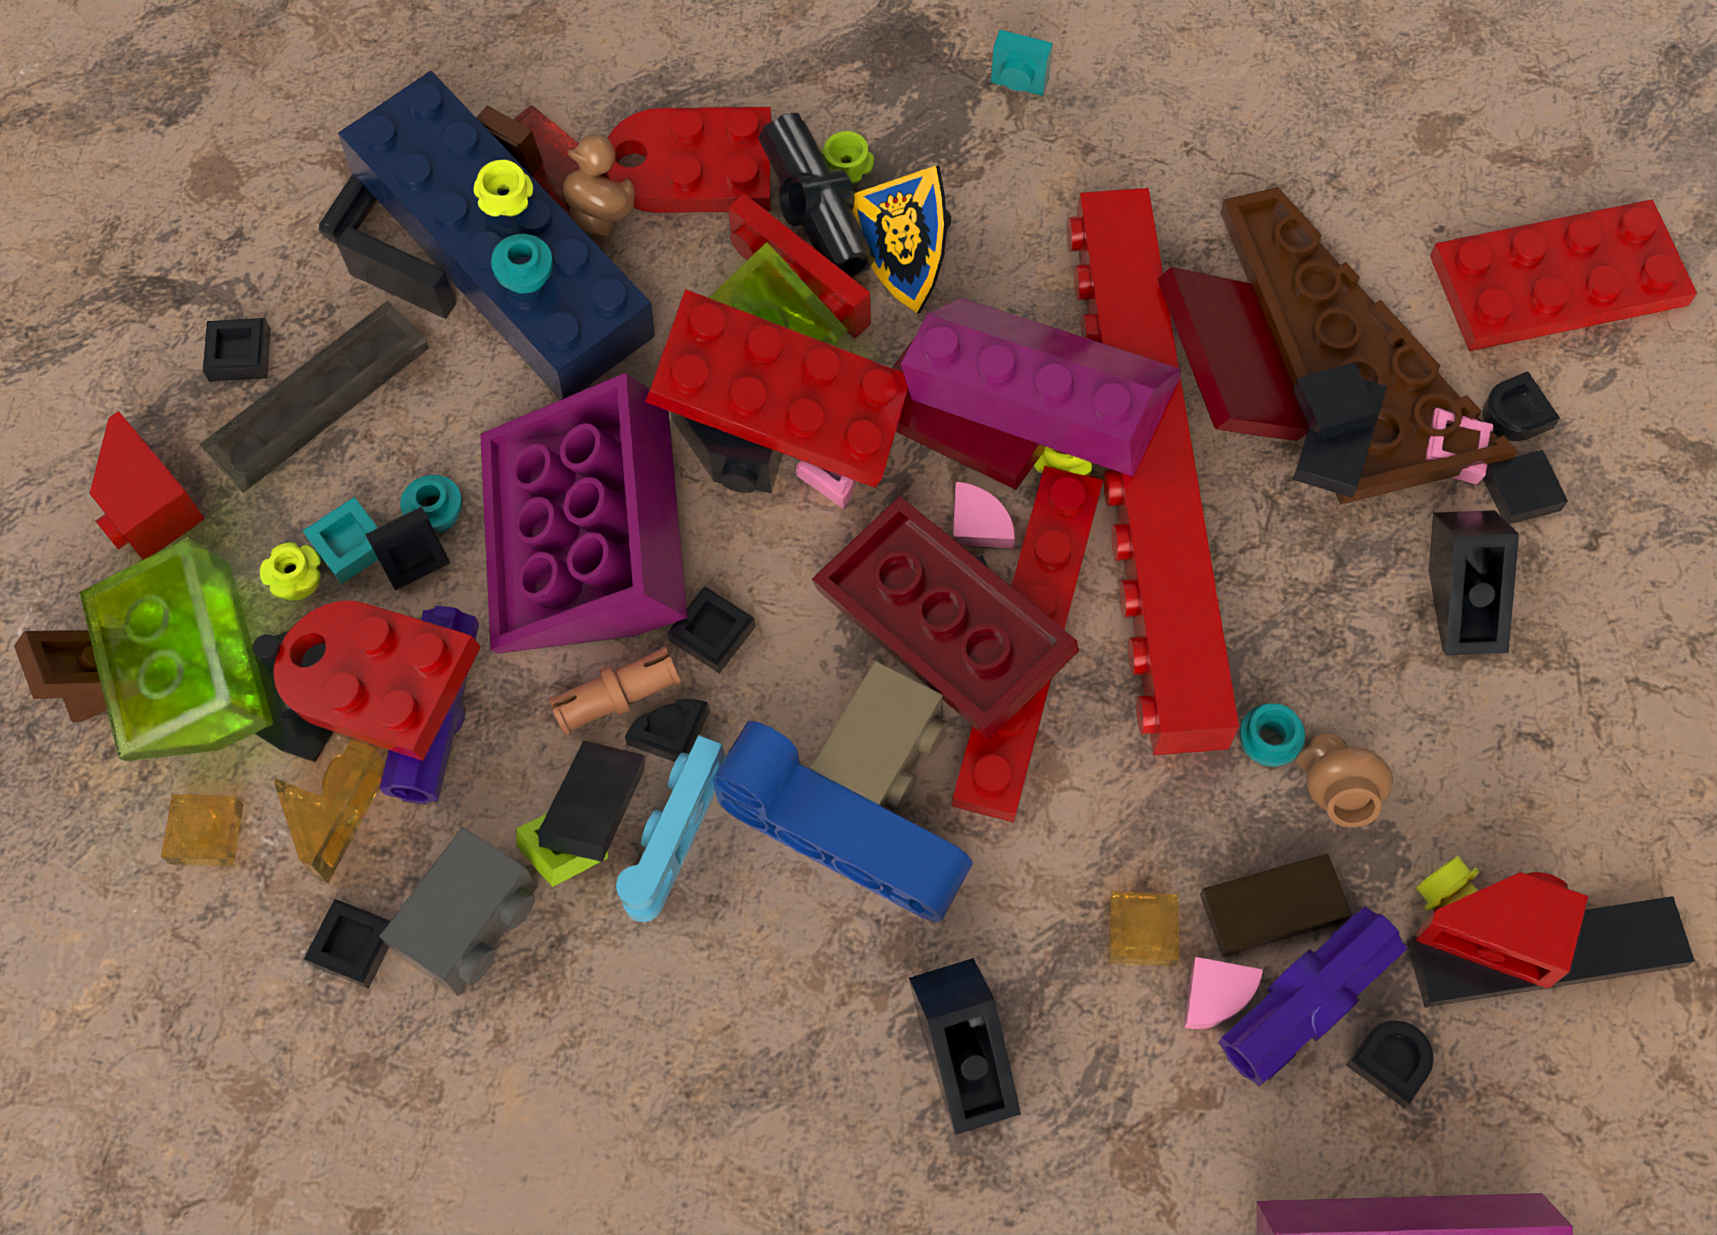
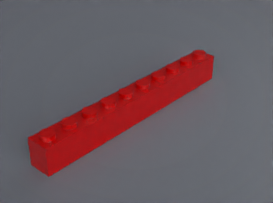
[1067,188,1239,756]

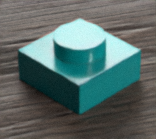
[991,30,1053,96]
[302,497,378,584]

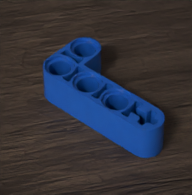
[712,721,973,922]

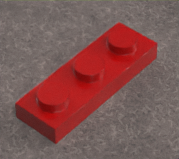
[728,193,871,339]

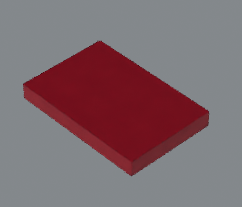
[1158,267,1309,441]
[892,339,1045,490]

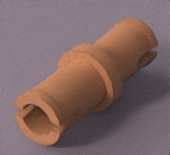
[548,646,682,735]

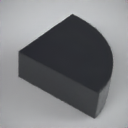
[625,699,710,762]

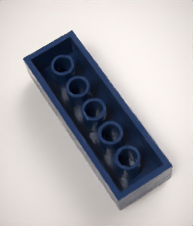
[338,71,655,400]

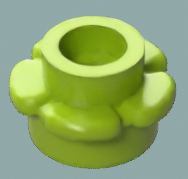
[821,131,874,184]

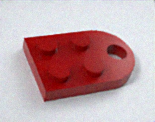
[606,107,772,213]
[274,600,481,761]

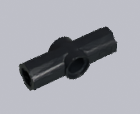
[758,113,876,278]

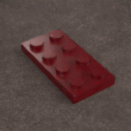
[812,496,1079,740]

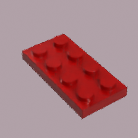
[1430,199,1697,351]
[645,289,908,488]

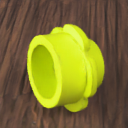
[473,160,533,217]
[260,542,321,601]
[1415,855,1479,911]

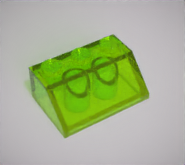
[79,538,274,762]

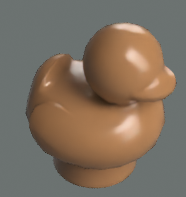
[563,134,635,236]
[1296,732,1393,828]

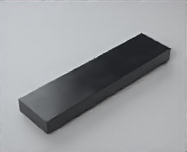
[1407,896,1695,1008]

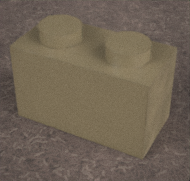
[811,661,947,810]

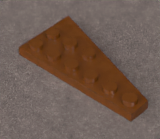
[1221,187,1518,505]

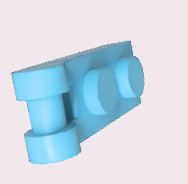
[616,735,725,922]

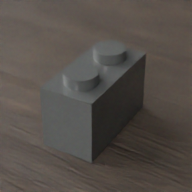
[379,827,537,996]

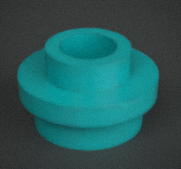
[491,234,553,294]
[400,475,463,534]
[1239,703,1305,767]

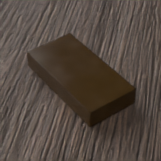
[1200,853,1352,957]

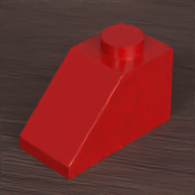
[89,411,205,562]
[1415,872,1588,989]

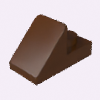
[14,630,163,723]

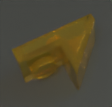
[274,739,385,884]

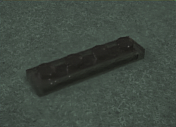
[200,300,429,493]

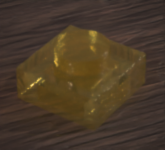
[161,795,244,866]
[1109,891,1179,967]

